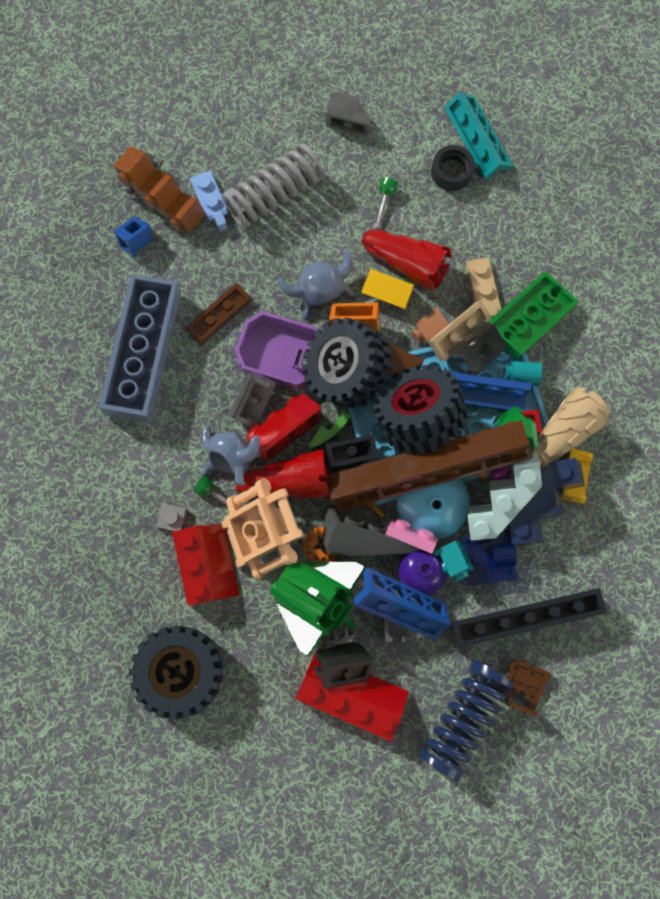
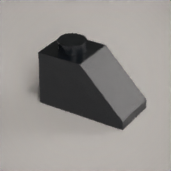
[325,434,379,472]

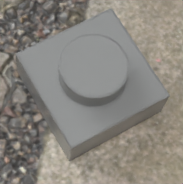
[156,503,187,531]

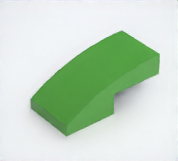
[309,411,351,452]

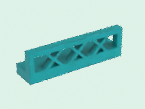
[444,92,514,179]

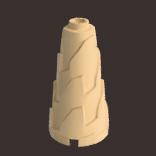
[531,387,611,469]

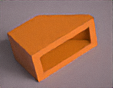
[329,302,381,332]

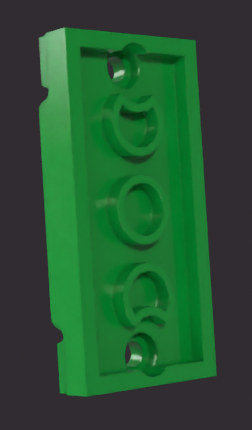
[484,271,579,360]

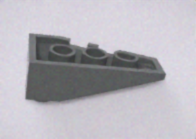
[322,504,421,556]

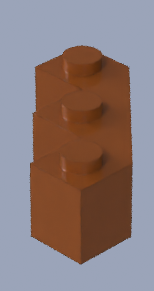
[113,146,206,234]

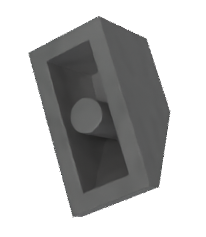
[326,91,371,136]

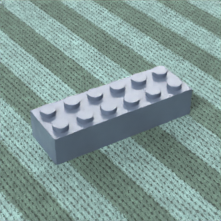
[99,274,181,424]

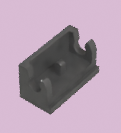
[228,371,277,426]

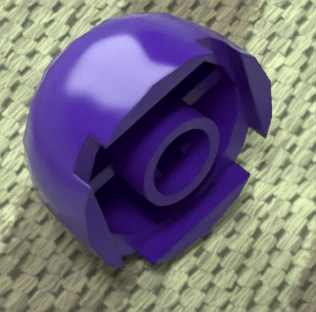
[397,549,447,595]

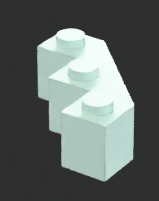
[468,452,542,540]

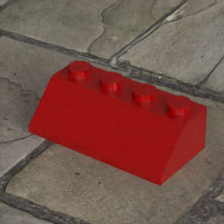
[295,651,409,742]

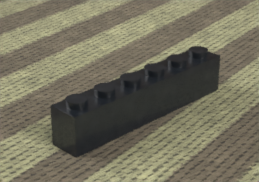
[449,588,607,648]

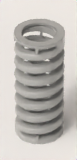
[221,143,324,230]

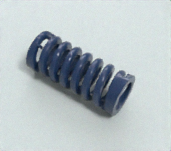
[418,660,514,782]

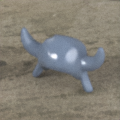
[278,248,356,319]
[202,426,260,486]

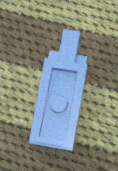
[190,171,228,231]

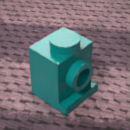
[434,541,474,582]

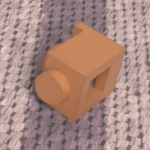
[412,308,449,348]

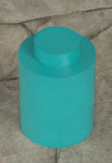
[505,361,542,387]

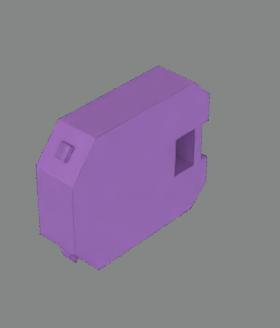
[235,311,317,391]

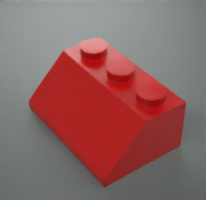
[246,393,321,463]
[172,524,240,608]

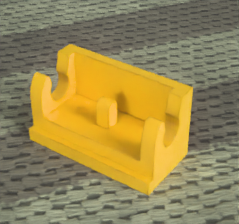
[361,269,414,310]
[561,448,593,504]

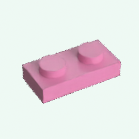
[386,519,438,553]

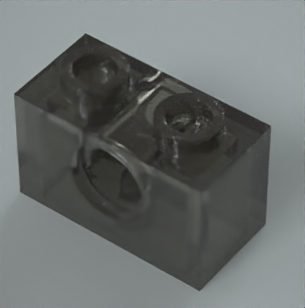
[447,320,507,375]

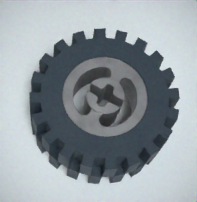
[302,317,393,408]

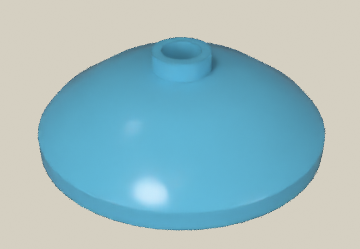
[397,479,470,540]

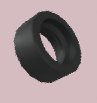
[431,145,475,191]

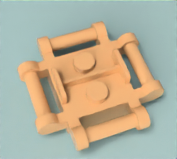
[221,478,304,580]

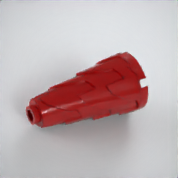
[362,229,453,292]
[235,449,331,499]

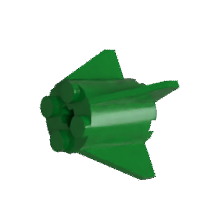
[270,560,366,656]

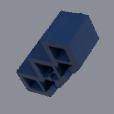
[509,458,585,546]

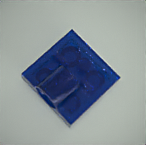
[460,530,518,586]

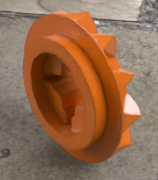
[303,527,339,562]

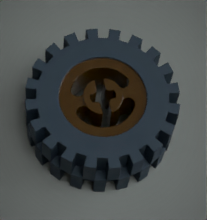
[129,626,224,720]

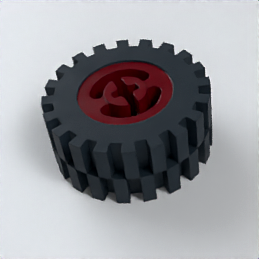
[373,365,468,455]

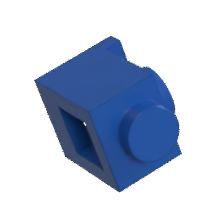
[114,216,154,258]

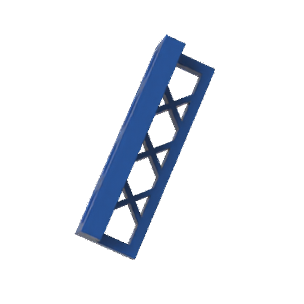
[442,371,532,412]
[354,567,451,640]

